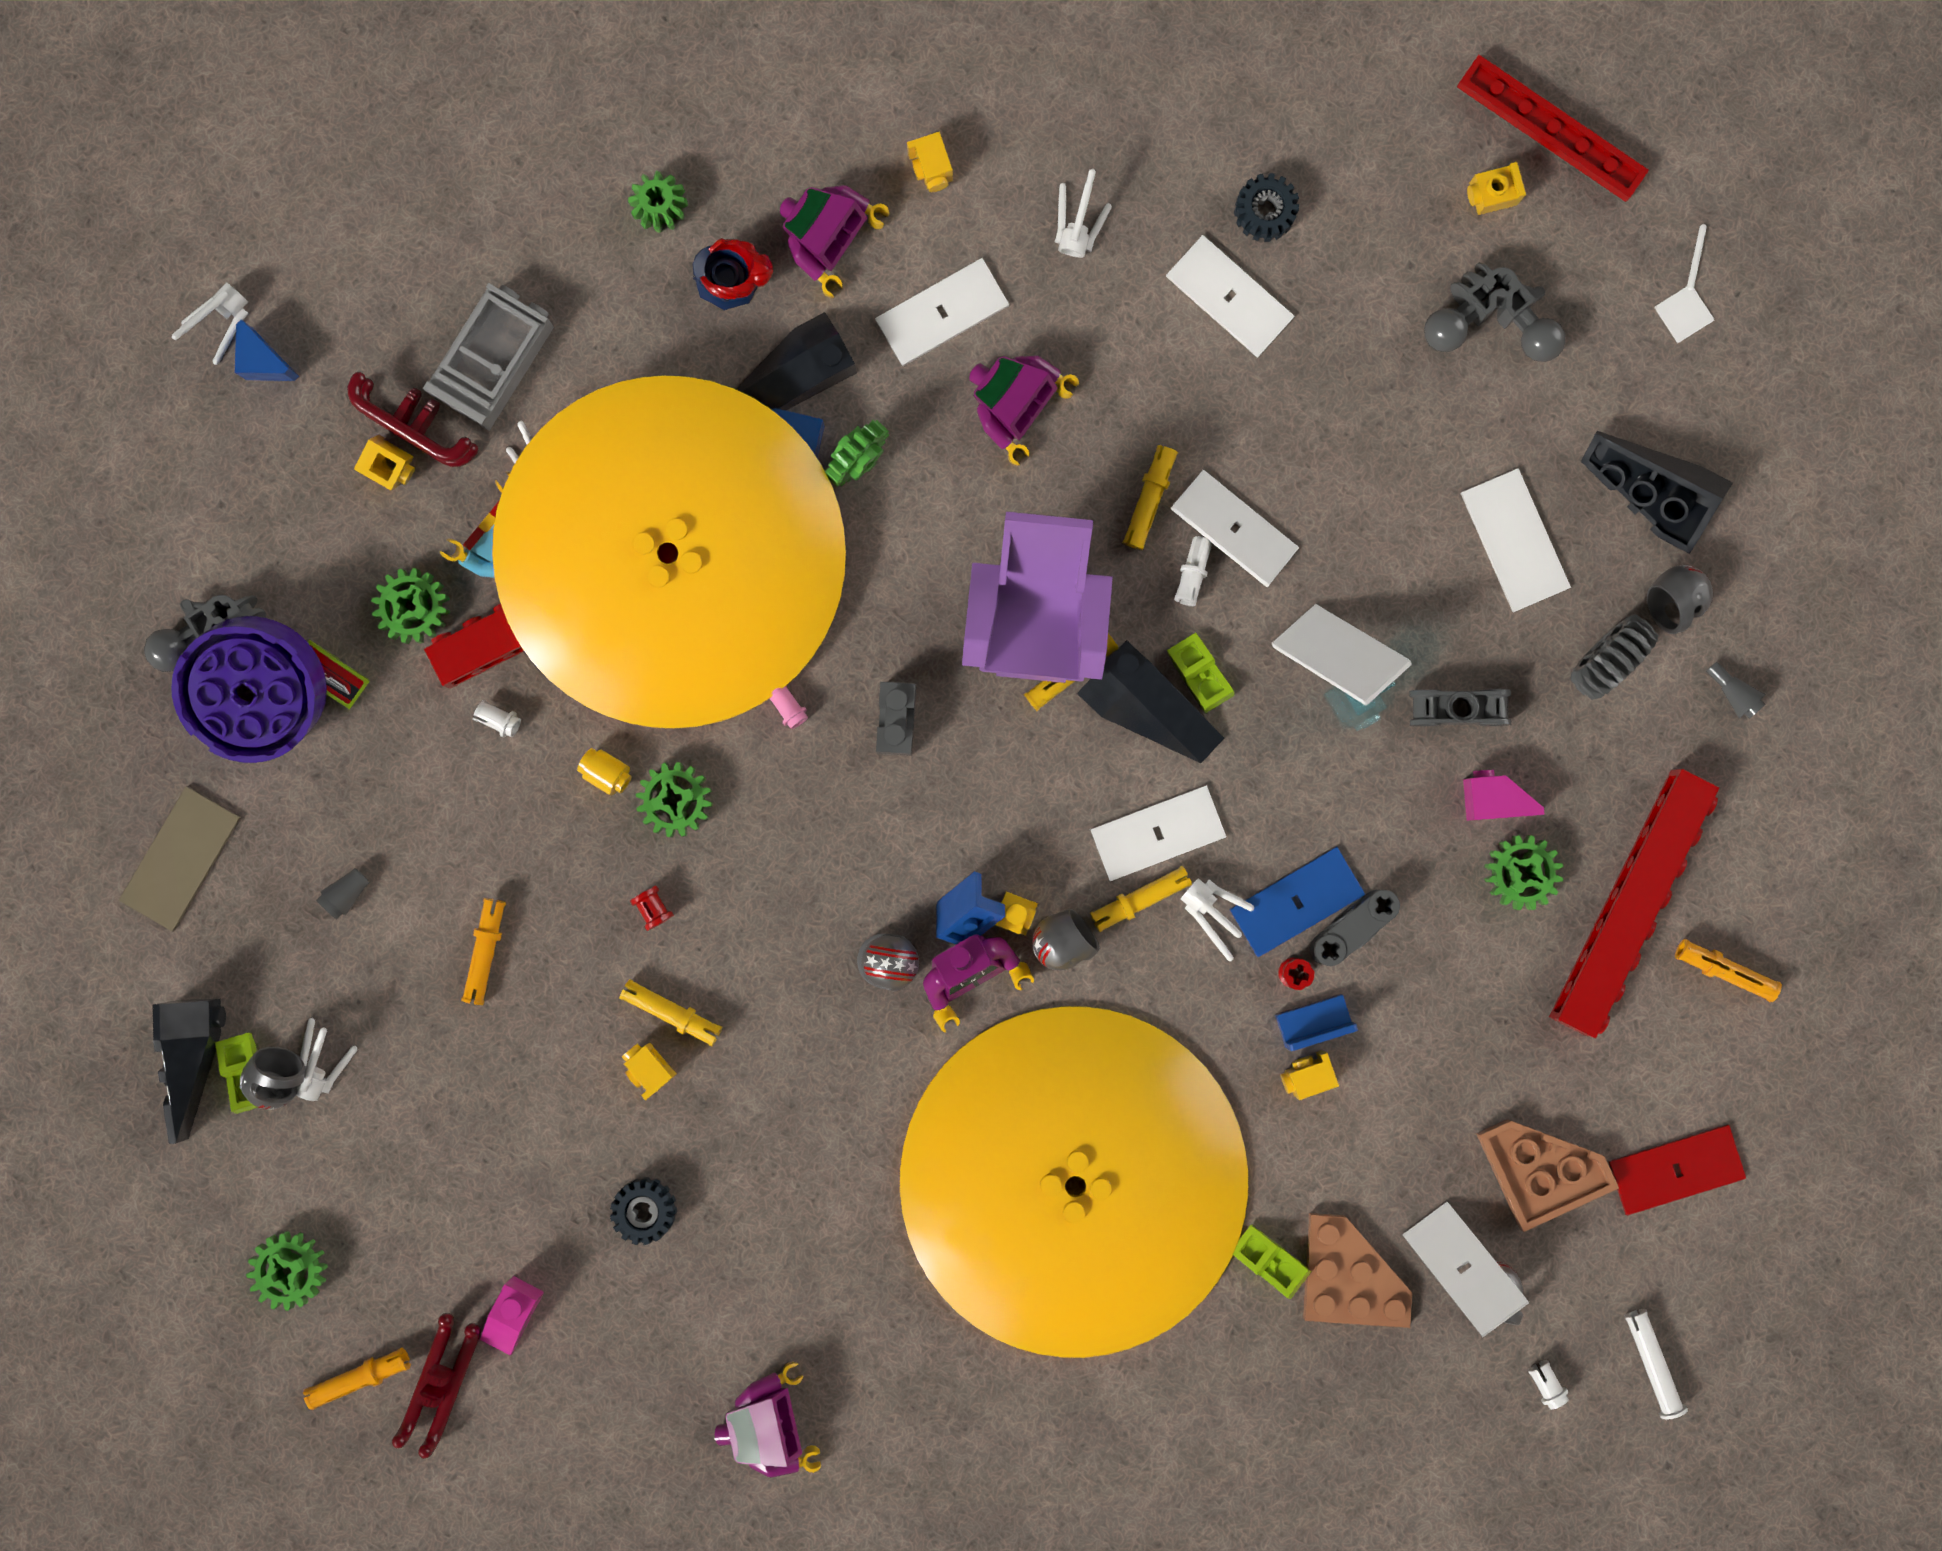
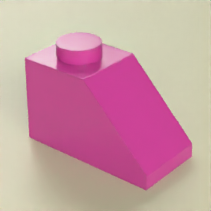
[1463,770,1545,821]
[480,1276,544,1356]

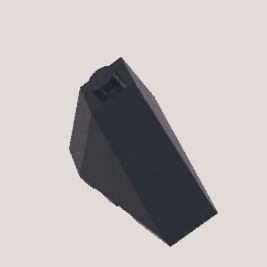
[735,312,857,411]
[1581,431,1733,554]
[1077,640,1225,764]
[152,998,226,1144]

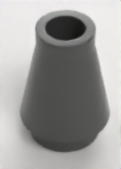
[316,868,370,920]

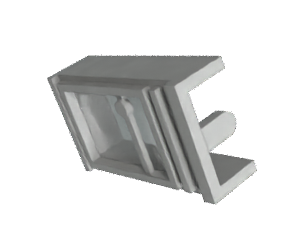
[423,283,554,431]

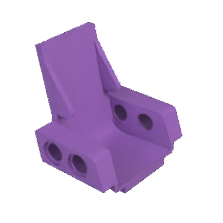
[962,512,1113,683]

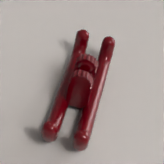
[347,372,478,467]
[392,1313,481,1459]

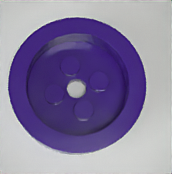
[171,616,327,763]

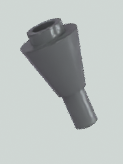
[1706,662,1766,719]

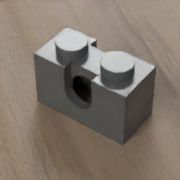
[876,682,916,756]

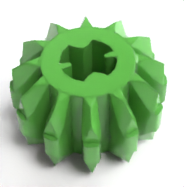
[628,170,688,233]

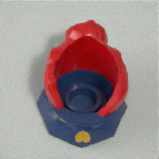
[692,238,774,310]

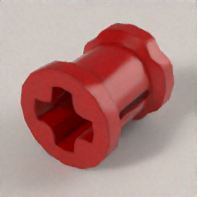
[630,886,674,931]
[1278,957,1315,990]

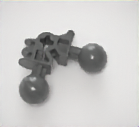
[1424,262,1566,362]
[144,595,266,690]

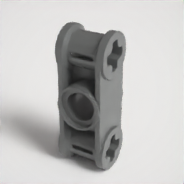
[1409,689,1512,726]
[1309,889,1400,966]

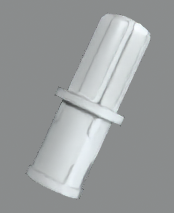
[1174,536,1212,606]

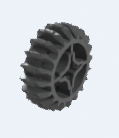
[1570,615,1658,700]

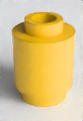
[577,748,632,796]

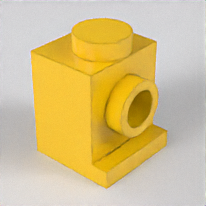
[907,131,953,192]
[1467,162,1526,215]
[354,434,415,490]
[995,891,1038,936]
[622,1043,677,1101]
[1280,1050,1339,1100]

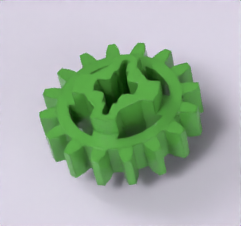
[825,420,889,487]
[371,568,450,644]
[636,762,713,838]
[1484,835,1563,910]
[246,1231,328,1311]

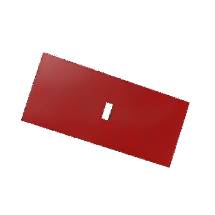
[1608,1124,1747,1216]

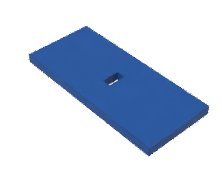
[1229,847,1365,957]

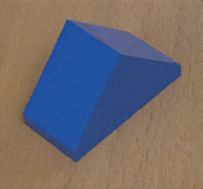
[235,319,299,381]
[773,408,825,458]

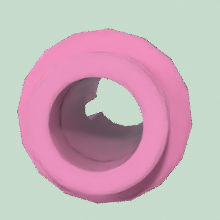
[769,685,808,729]

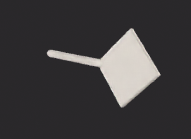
[1654,224,1714,343]

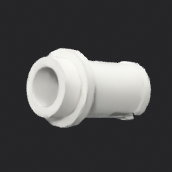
[473,700,521,738]
[1528,1360,1569,1410]

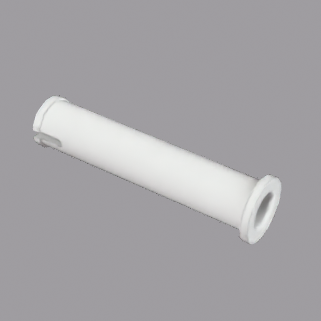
[1624,1309,1688,1420]

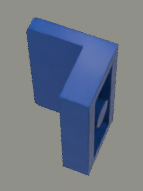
[936,871,1005,944]
[1275,994,1358,1051]

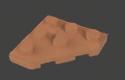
[1476,1119,1619,1232]
[1303,1213,1412,1328]

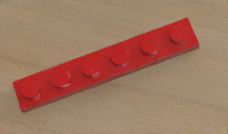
[1457,54,1649,202]

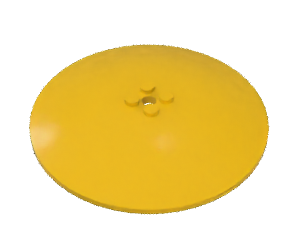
[492,375,846,728]
[900,1006,1248,1358]

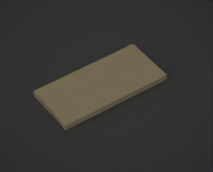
[118,786,241,932]

